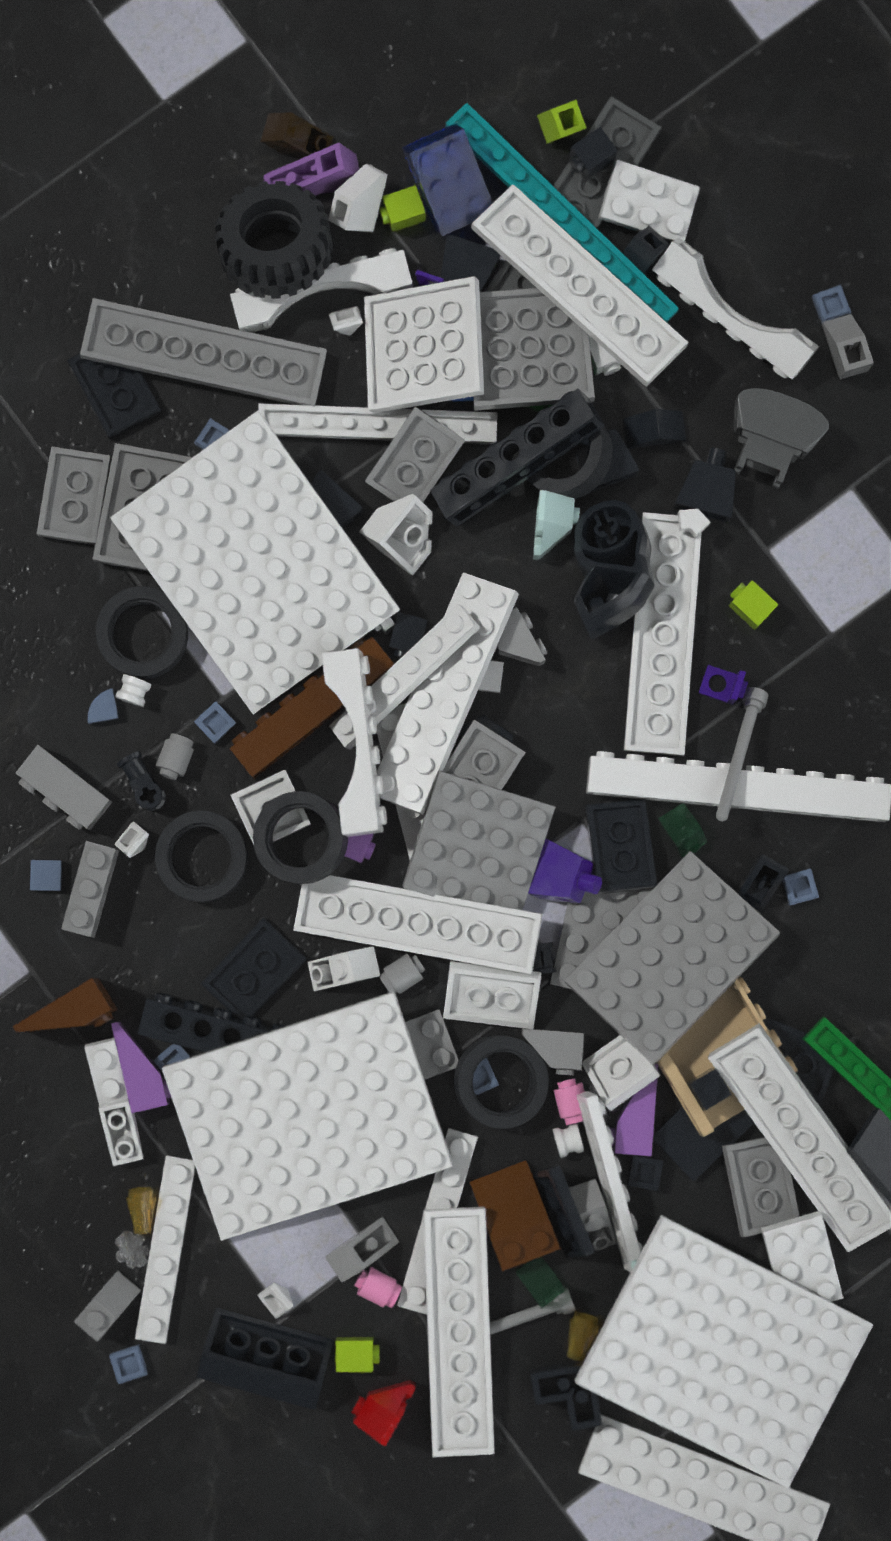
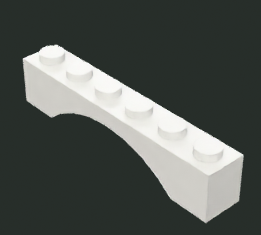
[652,238,819,380]
[230,248,413,333]
[322,648,387,837]

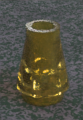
[126,1187,156,1234]
[567,1312,599,1361]

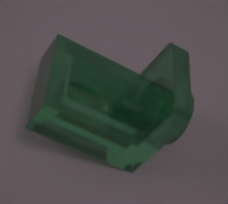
[658,803,707,857]

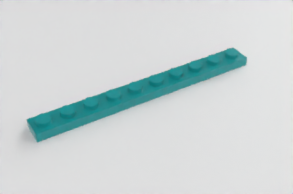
[446,103,679,323]

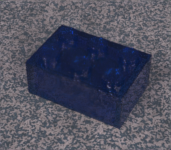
[402,123,493,236]

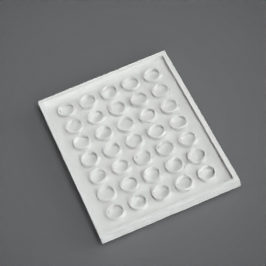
[110,411,400,714]
[162,991,453,1241]
[575,1215,873,1488]

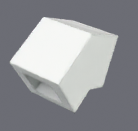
[678,509,711,538]

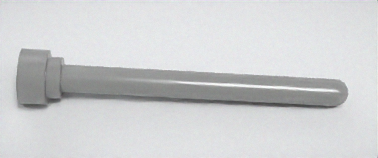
[716,687,769,821]
[489,1288,576,1335]

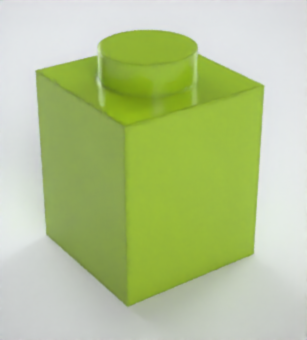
[537,100,586,143]
[379,185,426,232]
[729,580,779,630]
[336,1337,379,1372]

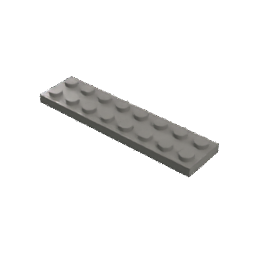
[80,298,327,406]

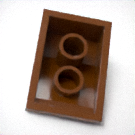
[13,978,118,1032]
[470,1160,560,1271]

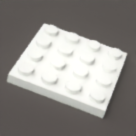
[364,276,484,413]

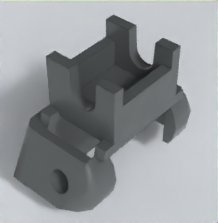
[734,388,829,489]

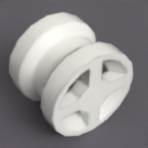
[115,674,151,707]
[553,1123,584,1158]

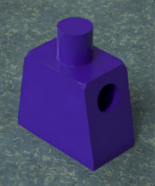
[528,838,602,903]

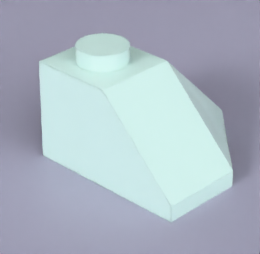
[533,490,580,560]

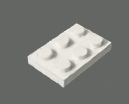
[598,160,700,243]
[443,961,541,1029]
[761,1211,843,1302]

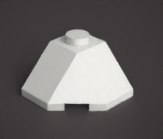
[359,494,433,575]

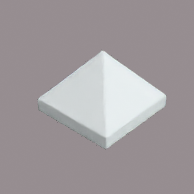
[329,306,363,336]
[114,821,149,858]
[258,1282,293,1319]

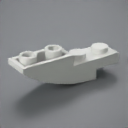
[84,1038,143,1166]

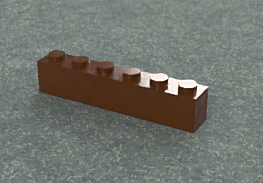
[230,637,394,779]

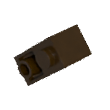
[260,112,333,159]

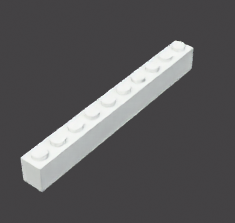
[586,751,891,822]

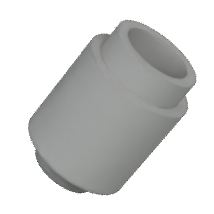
[156,733,194,780]
[379,953,425,994]

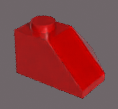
[351,1380,416,1446]

